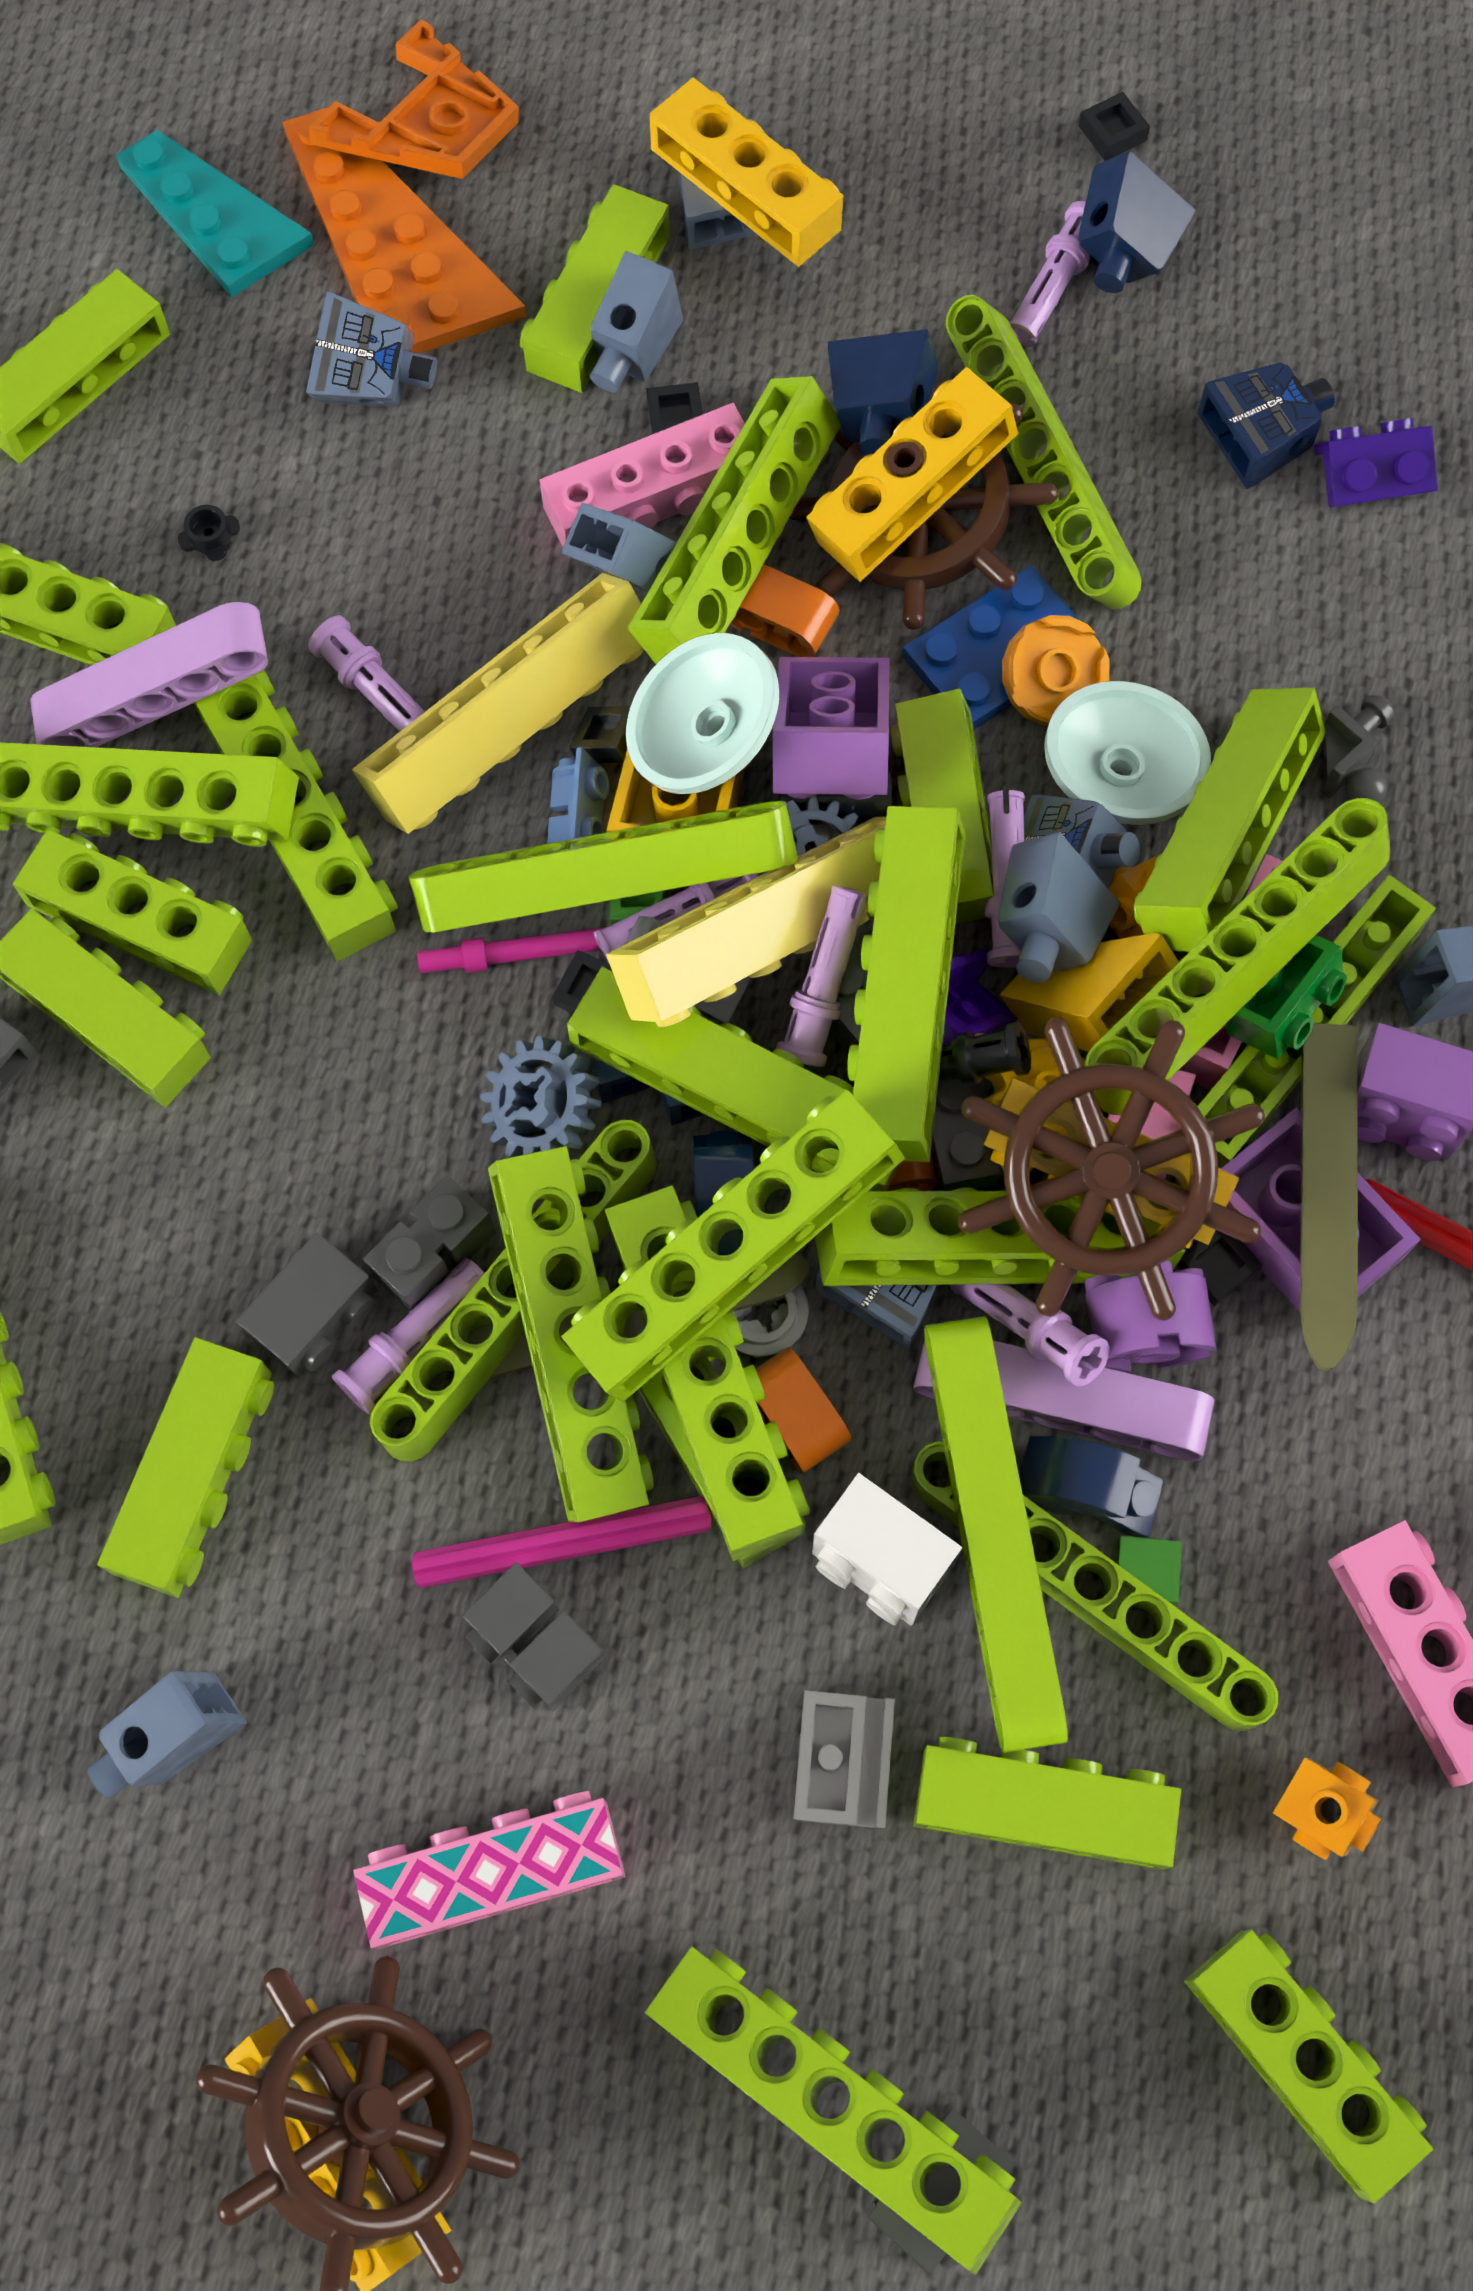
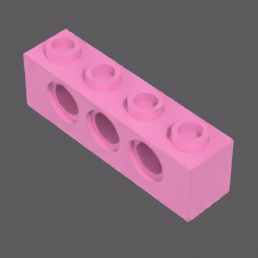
[1328,1520,1473,1788]

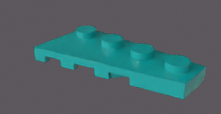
[116,130,314,297]

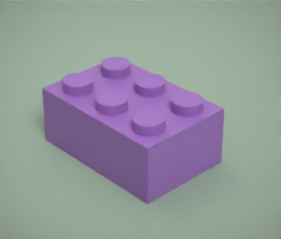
[773,657,889,799]
[1221,1108,1421,1312]

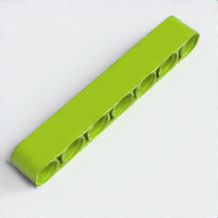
[946,295,1142,609]
[1085,798,1391,1115]
[409,801,798,932]
[370,1120,657,1462]
[924,1316,1068,1753]
[911,1441,1278,1731]

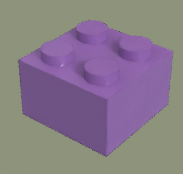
[1357,1023,1473,1161]

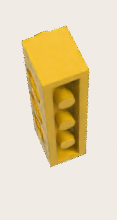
[650,77,843,267]

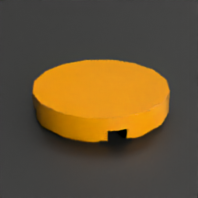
[1002,615,1109,726]

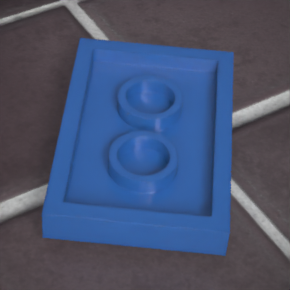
[902,565,1079,729]

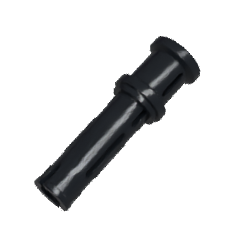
[848,1021,1031,1088]

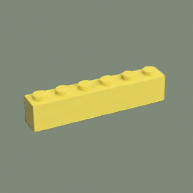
[352,573,644,834]
[606,817,886,1027]

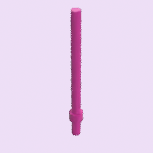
[417,920,661,974]

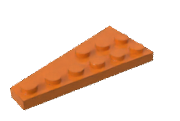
[282,107,527,354]

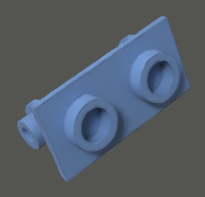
[547,747,609,844]

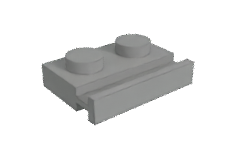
[793,1690,895,1830]

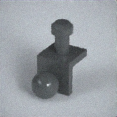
[1322,695,1394,804]

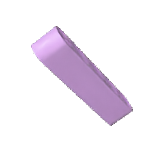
[30,602,268,747]
[913,1340,1214,1461]

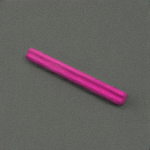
[412,1496,712,1588]

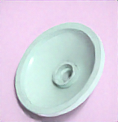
[626,633,779,794]
[1044,681,1211,825]

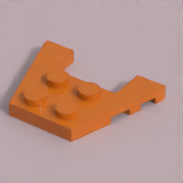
[309,19,519,179]

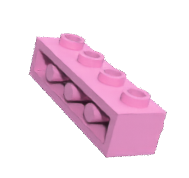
[539,402,745,558]

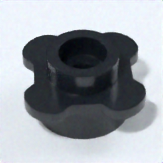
[178,505,240,561]

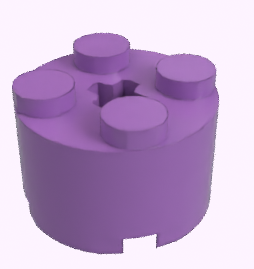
[1085,1261,1216,1372]

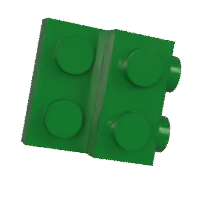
[1194,900,1347,1059]

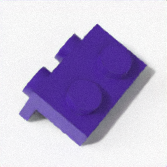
[1314,418,1438,508]
[942,949,1018,1045]

